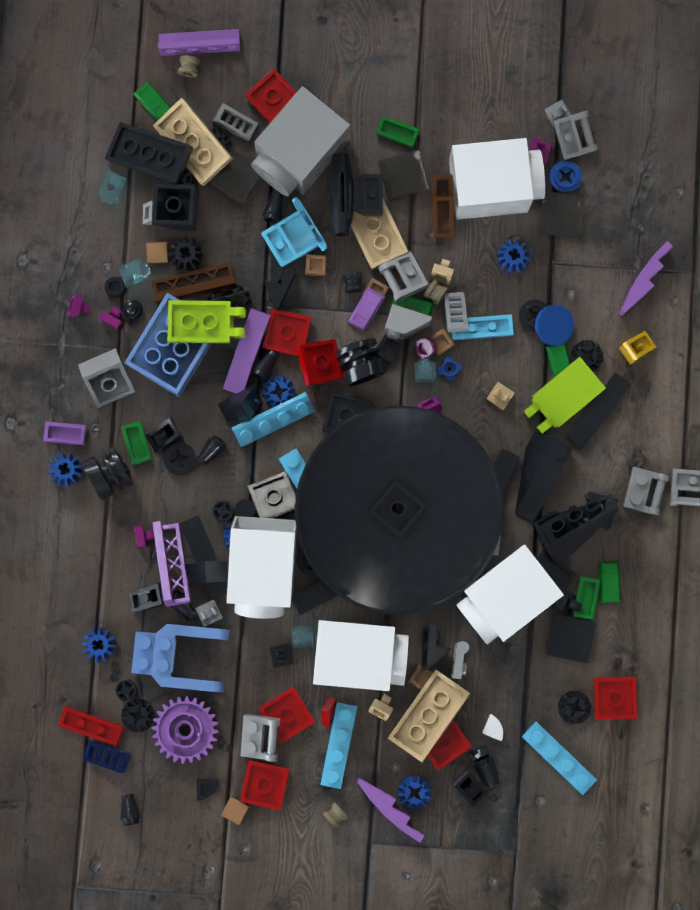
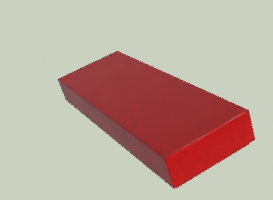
[58,706,124,747]

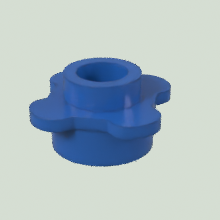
[437,357,462,381]

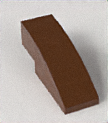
[432,174,454,238]

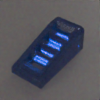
[83,740,131,773]

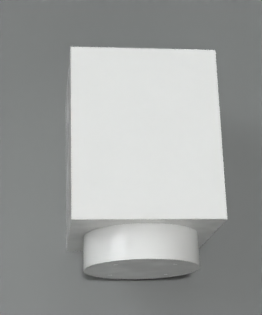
[449,138,545,220]
[227,516,297,619]
[457,544,564,645]
[313,620,409,691]

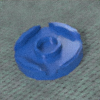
[535,305,574,346]

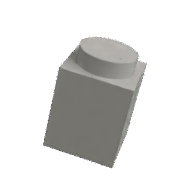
[251,86,350,196]

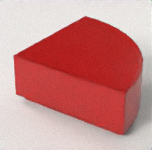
[321,697,336,727]

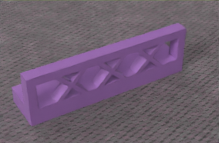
[158,29,241,56]
[152,521,191,607]

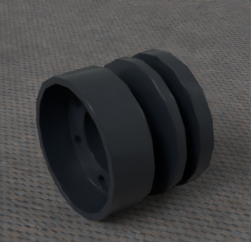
[335,338,388,387]
[82,446,133,501]

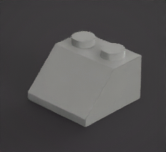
[384,304,432,342]
[78,348,135,408]

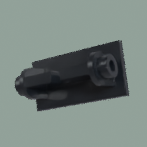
[208,285,251,307]

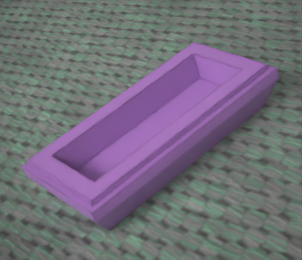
[348,287,385,332]
[43,421,86,446]

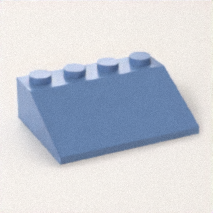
[125,293,212,397]

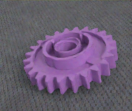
[151,696,219,764]

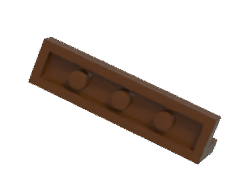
[151,262,236,305]

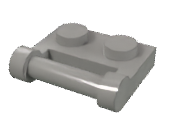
[552,110,598,160]
[378,251,429,303]
[622,467,669,516]
[669,469,700,506]
[451,641,469,679]
[241,714,280,762]

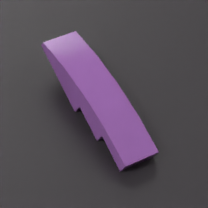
[619,241,673,316]
[223,308,271,394]
[357,777,424,843]

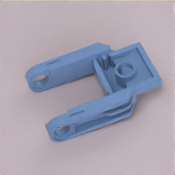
[131,624,230,693]

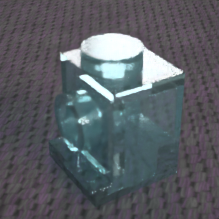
[98,170,128,205]
[118,258,151,290]
[414,359,436,382]
[292,626,314,648]

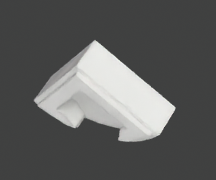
[482,714,503,741]

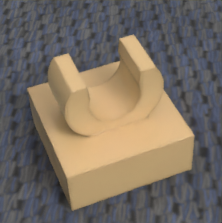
[429,259,454,286]
[486,382,514,410]
[368,694,394,721]

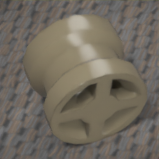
[178,55,200,77]
[423,279,448,305]
[323,802,349,829]

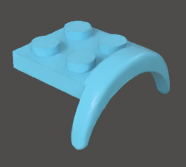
[261,197,327,269]

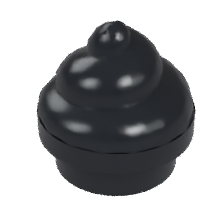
[122,300,143,320]

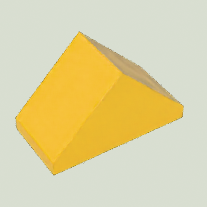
[619,331,656,365]

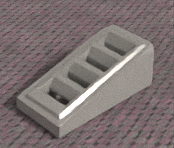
[212,103,258,141]
[444,292,468,332]

